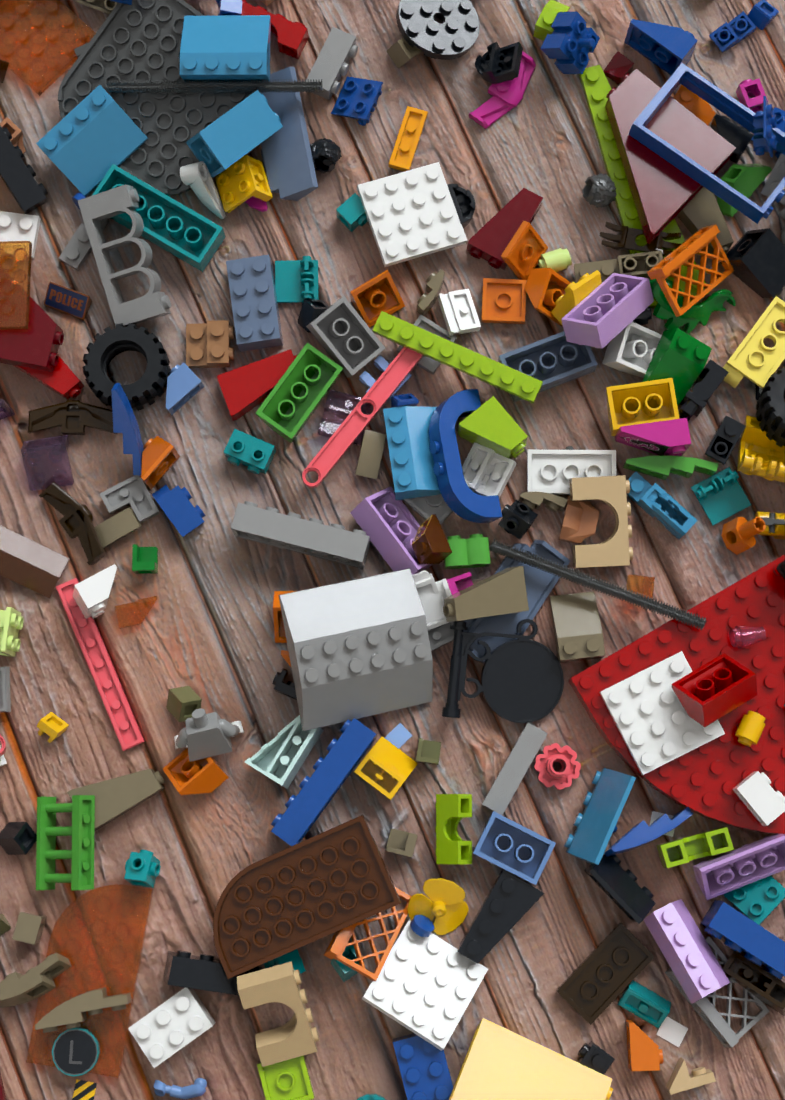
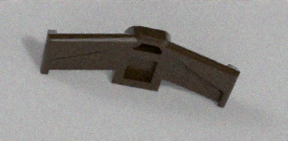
[28,400,118,435]
[39,481,106,565]

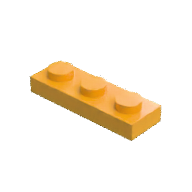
[389,106,428,172]

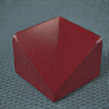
[603,51,634,85]

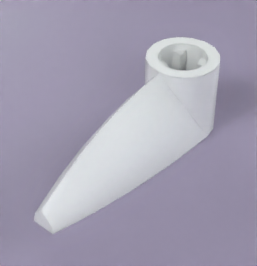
[180,161,226,219]

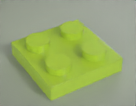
[257,1055,315,1100]

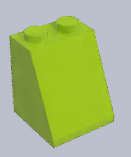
[457,396,528,459]

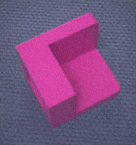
[447,572,473,595]

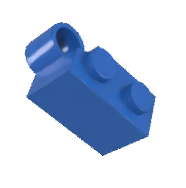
[152,484,205,537]

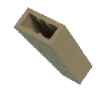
[677,187,734,254]
[443,566,529,622]
[67,769,165,832]

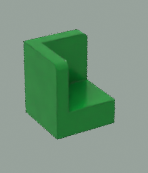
[132,544,158,574]

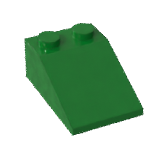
[642,328,712,406]

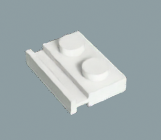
[438,289,481,336]

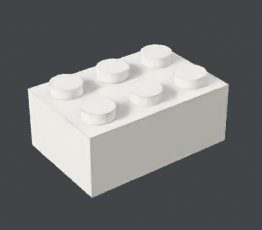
[128,987,216,1068]

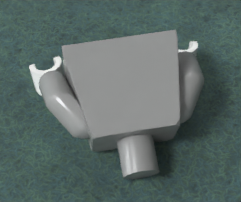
[174,708,244,762]

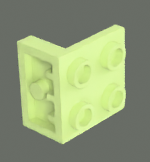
[0,607,24,657]

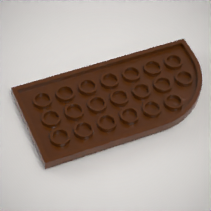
[213,815,401,979]

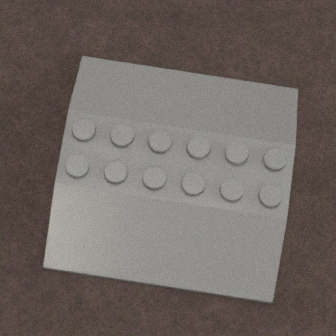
[279,568,433,731]

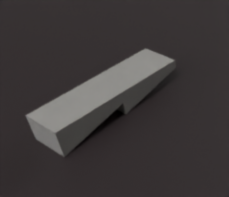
[482,722,548,815]

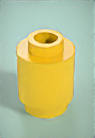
[735,710,766,747]

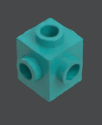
[124,850,161,888]

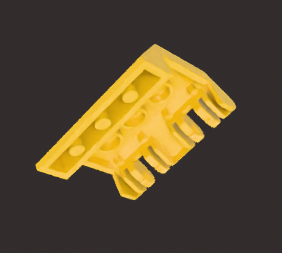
[737,415,785,483]

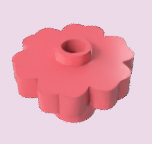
[534,743,581,790]

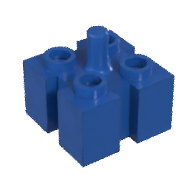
[540,12,600,74]

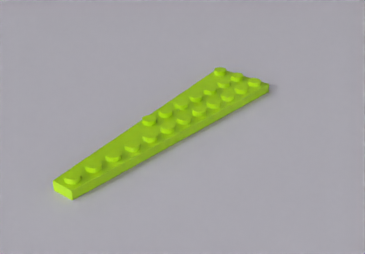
[579,65,710,308]

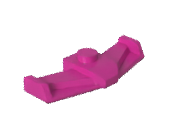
[469,51,536,129]

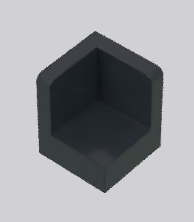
[298,299,330,333]
[0,822,37,855]

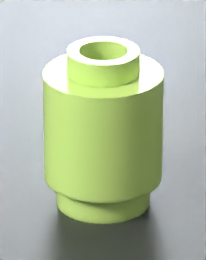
[538,248,572,272]

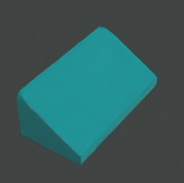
[618,980,671,1029]

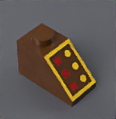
[412,514,452,564]

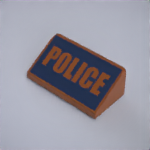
[44,282,92,320]

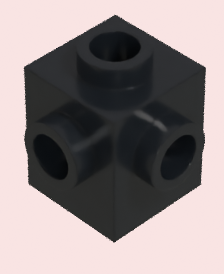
[498,500,538,540]

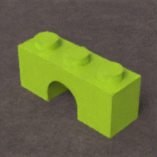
[435,794,472,865]
[656,827,734,868]

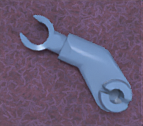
[153,1078,207,1100]

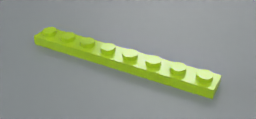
[372,311,543,404]

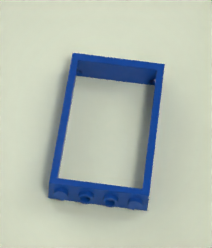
[628,63,785,224]

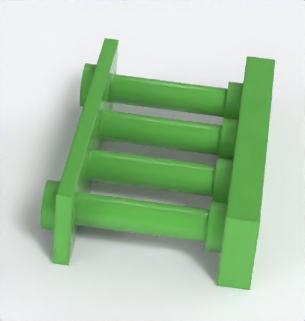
[36,795,95,890]

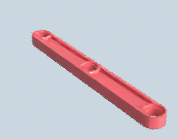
[302,347,424,488]

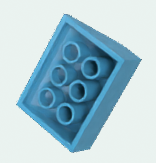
[180,15,271,82]
[36,85,148,197]
[383,406,441,500]
[564,768,636,865]

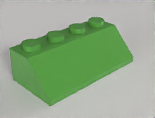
[255,343,343,443]

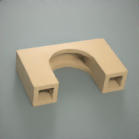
[569,475,633,568]
[237,961,320,1067]

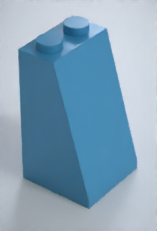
[186,90,283,178]

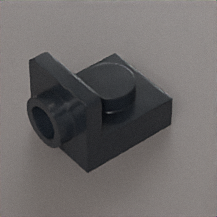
[272,668,297,700]
[578,1041,615,1075]

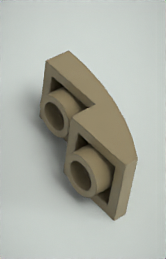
[417,269,445,316]
[355,429,386,479]
[518,492,568,512]
[94,507,142,549]

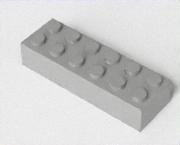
[231,501,370,569]

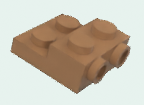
[186,320,234,368]

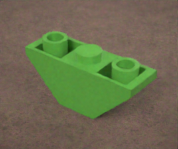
[717,164,772,217]

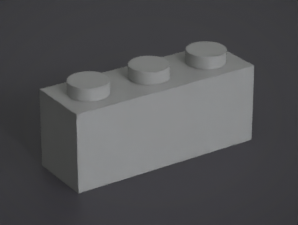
[306,27,358,100]

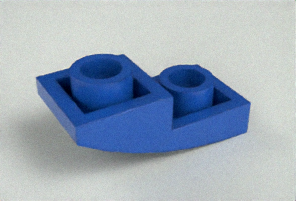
[709,11,756,52]

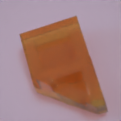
[114,596,157,629]

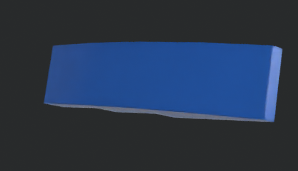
[111,383,144,475]
[604,807,693,856]

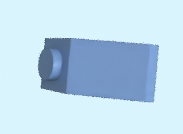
[166,363,204,416]

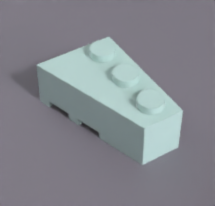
[245,715,324,789]

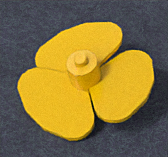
[407,878,469,935]

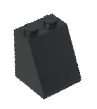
[720,228,785,298]

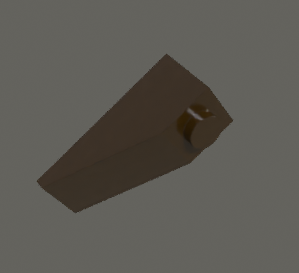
[723,951,785,1016]

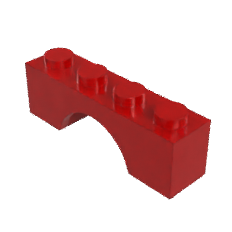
[241,0,309,59]

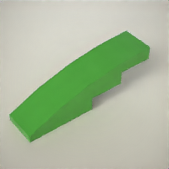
[623,456,719,480]

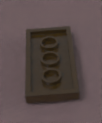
[556,923,655,1025]

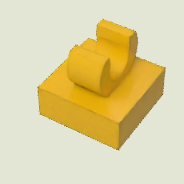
[36,712,69,743]

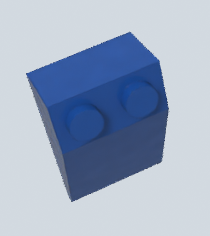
[625,19,698,75]

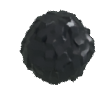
[310,138,342,174]

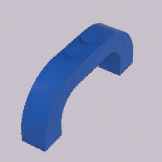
[429,389,502,523]

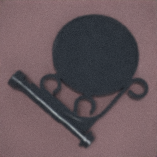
[442,619,564,723]

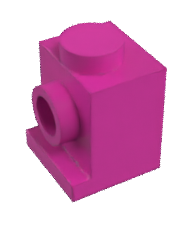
[736,79,768,113]

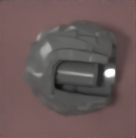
[582,173,616,208]

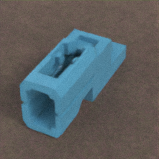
[627,471,697,540]

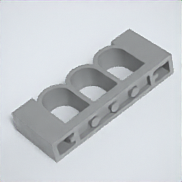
[78,184,171,327]

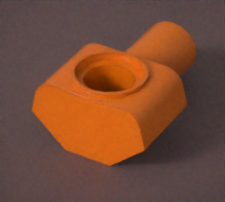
[721,517,766,555]

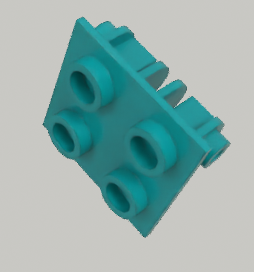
[275,256,319,303]
[691,467,751,526]
[724,876,785,925]

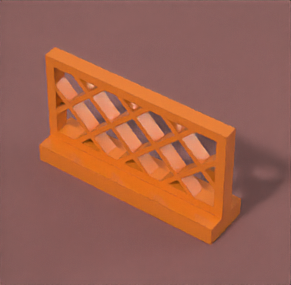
[647,224,734,317]
[324,887,411,981]

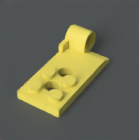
[723,296,785,389]

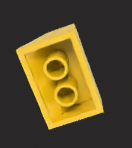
[606,378,680,436]

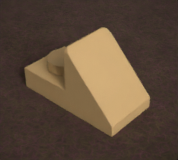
[666,1057,716,1095]

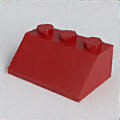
[672,653,757,727]

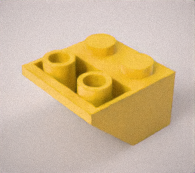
[551,270,602,326]
[354,737,418,800]

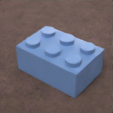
[472,811,556,885]

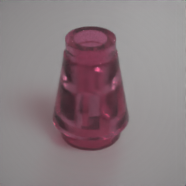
[729,626,766,649]

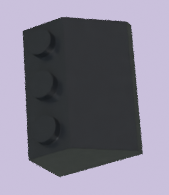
[584,854,656,924]

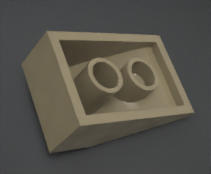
[549,591,605,663]

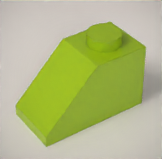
[533,0,570,41]

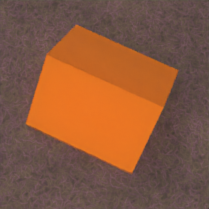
[350,270,405,328]

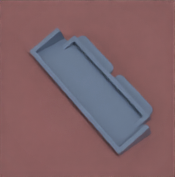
[261,66,318,201]
[463,539,570,664]

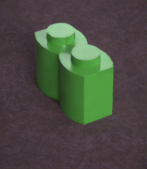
[444,534,490,569]

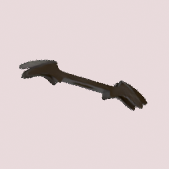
[599,222,682,257]

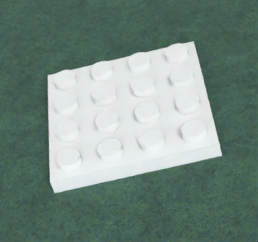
[357,162,467,267]
[599,651,725,775]
[362,919,488,1051]

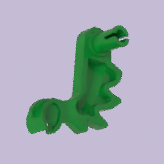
[648,277,736,334]

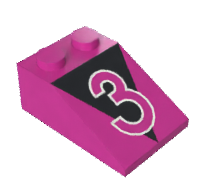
[615,418,691,456]

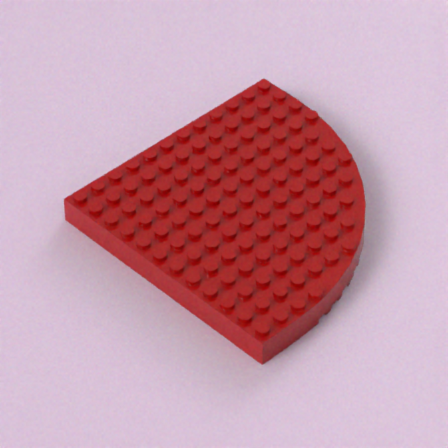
[568,554,785,834]

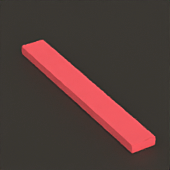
[56,578,145,751]

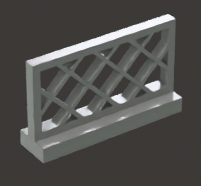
[665,936,769,1048]

